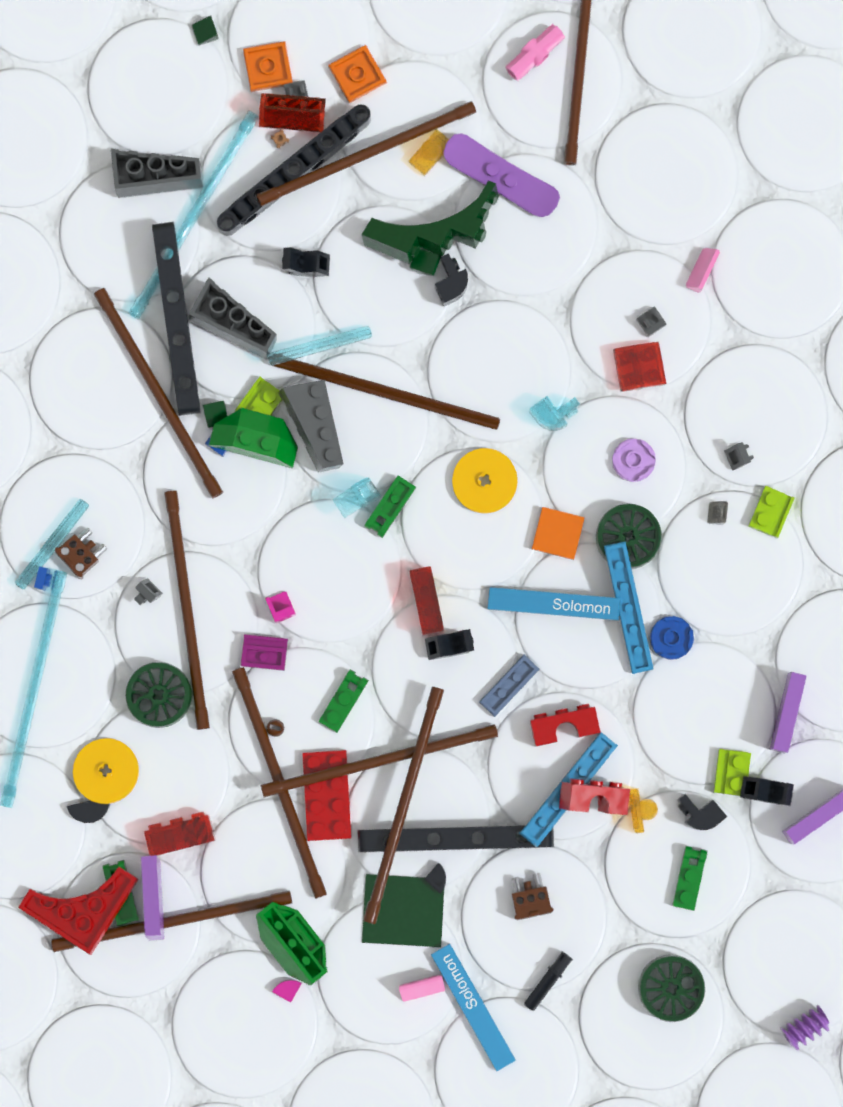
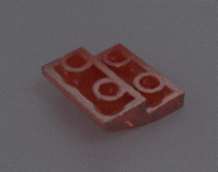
[613,342,667,392]

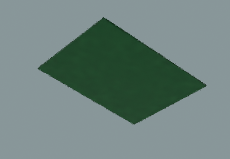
[362,874,445,947]

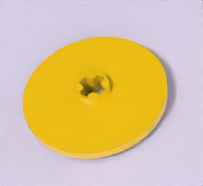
[452,448,518,513]
[73,738,139,804]

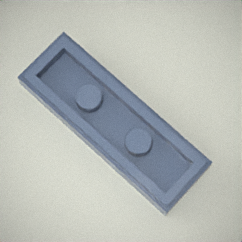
[479,655,540,717]

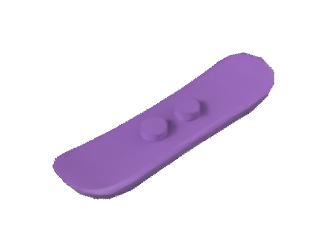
[443,133,560,217]

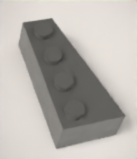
[111,148,204,198]
[189,277,277,360]
[278,380,344,473]

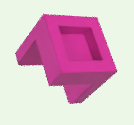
[265,591,296,624]

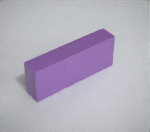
[770,672,807,753]
[782,789,843,844]
[141,855,165,941]

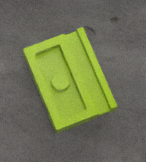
[234,376,283,416]
[748,486,795,538]
[713,749,751,796]

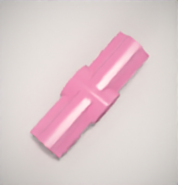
[505,24,565,81]

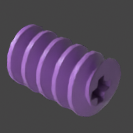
[780,1005,830,1050]

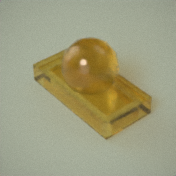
[409,129,449,176]
[629,788,658,833]

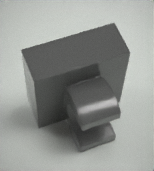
[284,80,308,97]
[636,306,667,337]
[724,442,754,471]
[134,578,163,605]

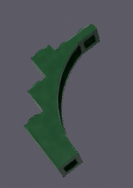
[361,180,499,264]

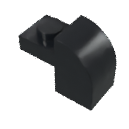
[282,247,330,277]
[435,253,468,307]
[425,629,474,660]
[740,776,794,806]
[677,794,727,830]

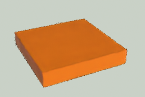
[243,41,293,92]
[328,45,387,104]
[532,507,585,560]

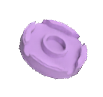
[612,439,656,482]

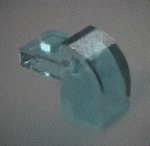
[529,396,580,431]
[332,477,381,519]

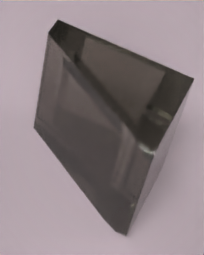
[707,501,728,525]

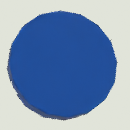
[650,616,694,660]

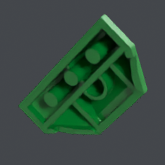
[208,408,298,469]
[256,902,327,986]

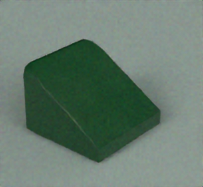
[192,16,219,46]
[410,249,441,276]
[203,401,228,428]

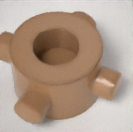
[270,129,289,148]

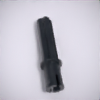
[524,951,573,1011]

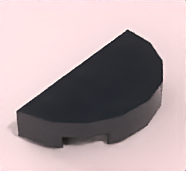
[66,801,110,823]

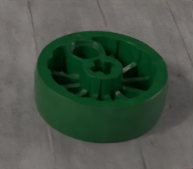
[596,503,662,569]
[125,662,192,728]
[638,954,705,1022]

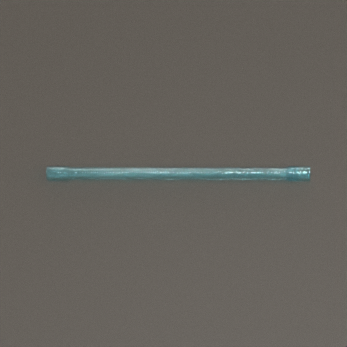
[128,110,259,320]
[0,570,68,808]

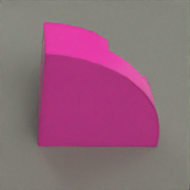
[272,980,302,1002]

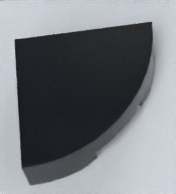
[424,863,446,894]

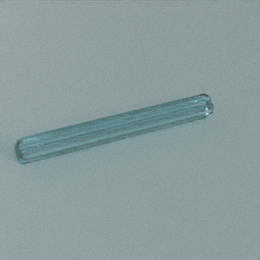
[267,326,372,365]
[15,499,89,590]

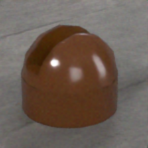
[267,719,284,737]

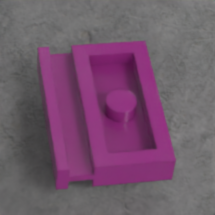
[241,634,288,671]

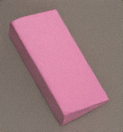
[686,248,720,293]
[399,975,445,1001]

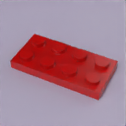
[302,750,352,841]

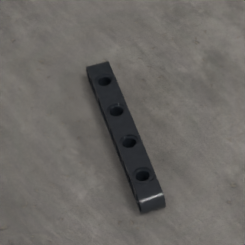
[217,104,371,236]
[152,221,201,416]
[357,826,554,852]

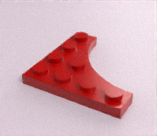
[18,867,139,955]

